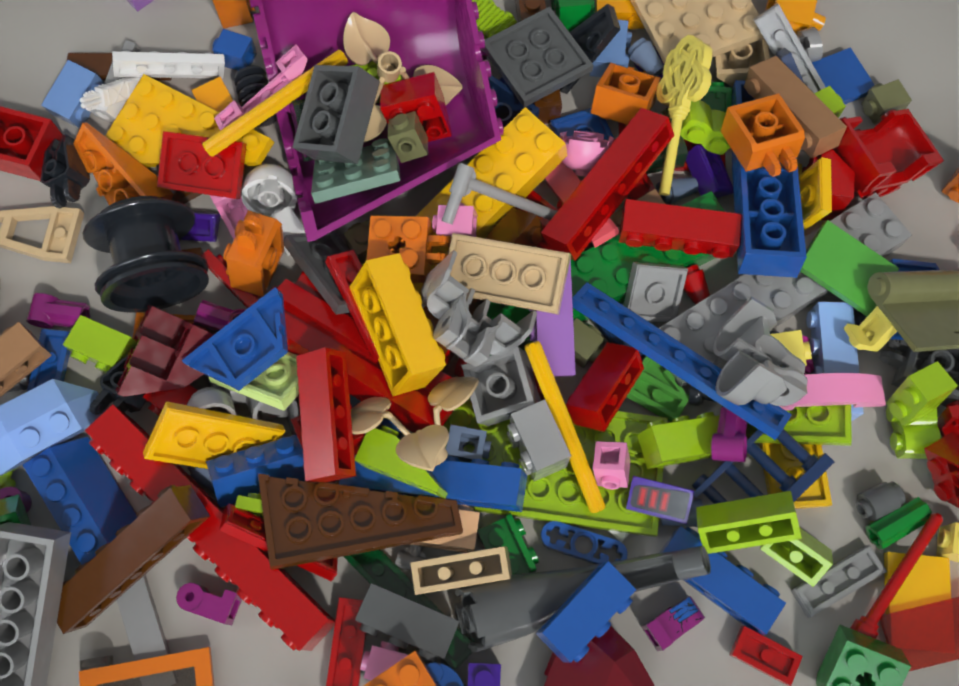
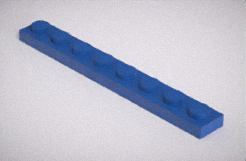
[572,282,792,440]

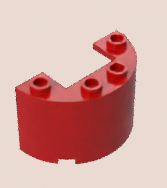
[833,109,944,200]

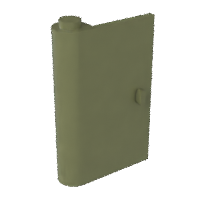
[867,270,959,352]

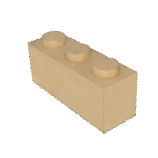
[410,546,512,595]

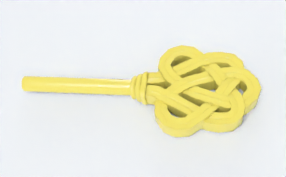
[656,35,712,196]

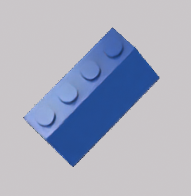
[23,437,138,565]

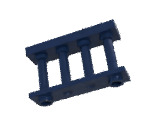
[691,429,835,504]

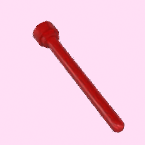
[850,513,943,639]

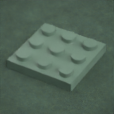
[311,138,400,204]

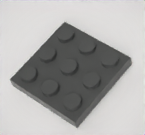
[483,6,594,108]

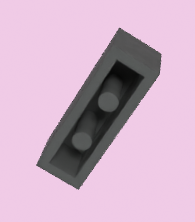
[355,583,460,663]

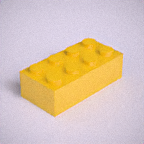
[349,253,446,396]

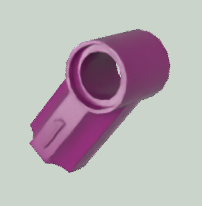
[26,293,91,329]
[194,300,246,332]
[711,407,747,462]

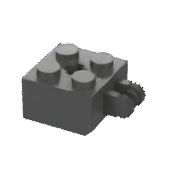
[879,339,959,407]

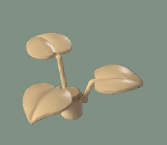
[343,12,462,142]
[351,377,479,472]

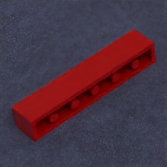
[541,108,675,261]

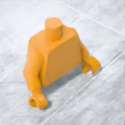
[765,0,826,34]

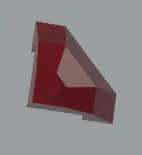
[115,305,214,397]
[544,626,655,686]

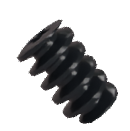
[234,65,277,128]

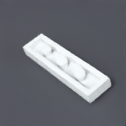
[112,51,225,79]

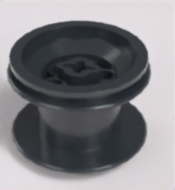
[82,196,209,313]

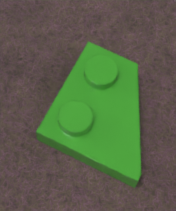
[627,356,689,423]

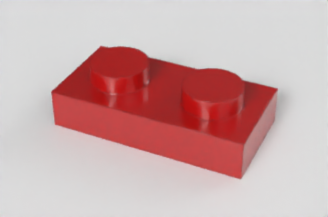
[729,626,803,686]

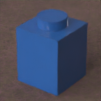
[212,29,257,71]

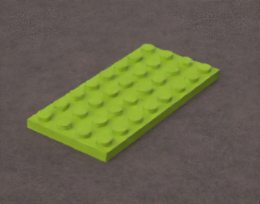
[444,398,668,537]

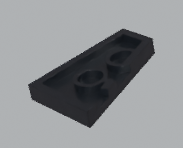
[560,4,620,94]

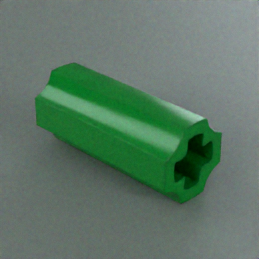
[865,497,932,549]

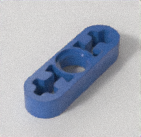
[540,521,628,564]

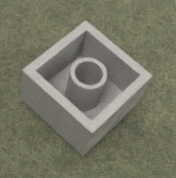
[462,347,541,426]
[507,400,571,482]

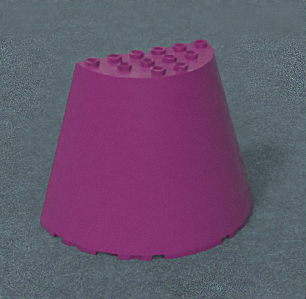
[250,0,503,242]

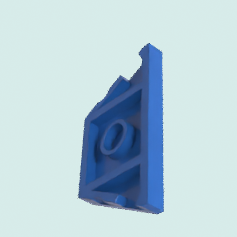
[182,287,288,391]

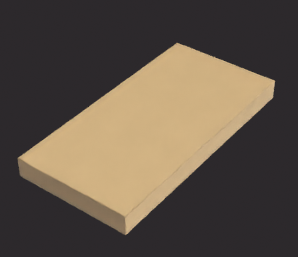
[448,233,571,315]

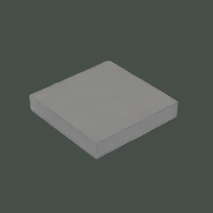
[624,262,688,323]

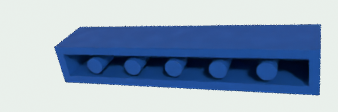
[339,454,527,512]

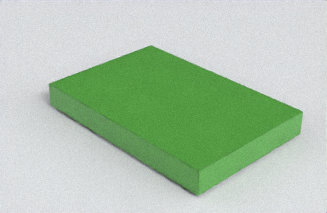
[800,220,899,316]

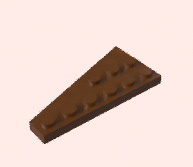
[258,473,463,570]

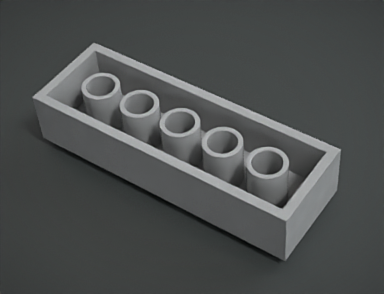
[0,522,71,686]

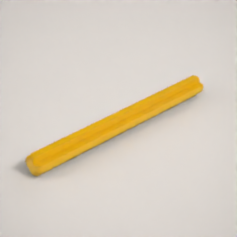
[202,50,348,156]
[525,341,605,513]

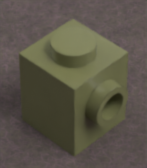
[861,79,912,125]
[388,111,428,163]
[344,220,370,265]
[573,318,604,368]

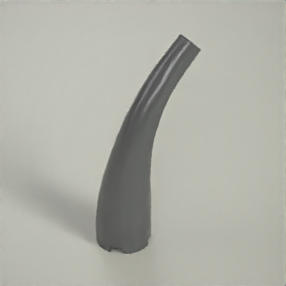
[454,546,711,653]

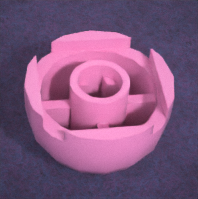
[559,131,614,176]

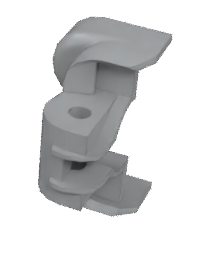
[421,250,537,367]
[713,297,808,406]
[187,379,298,436]

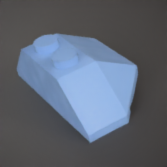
[0,379,107,476]

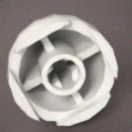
[242,164,298,214]

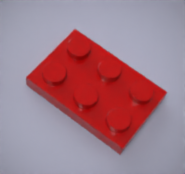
[157,131,247,199]

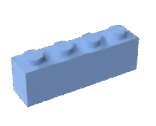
[806,302,864,421]

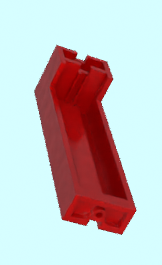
[270,279,455,433]

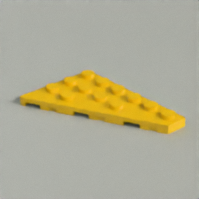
[105,74,275,167]

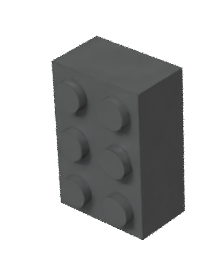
[292,65,380,164]

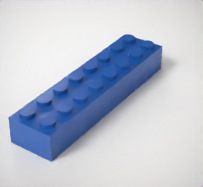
[731,80,807,278]

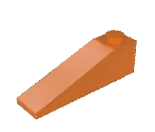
[73,123,174,205]

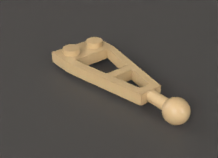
[0,206,84,263]

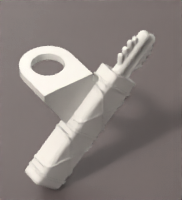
[80,77,141,123]

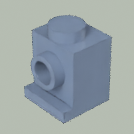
[446,425,491,463]

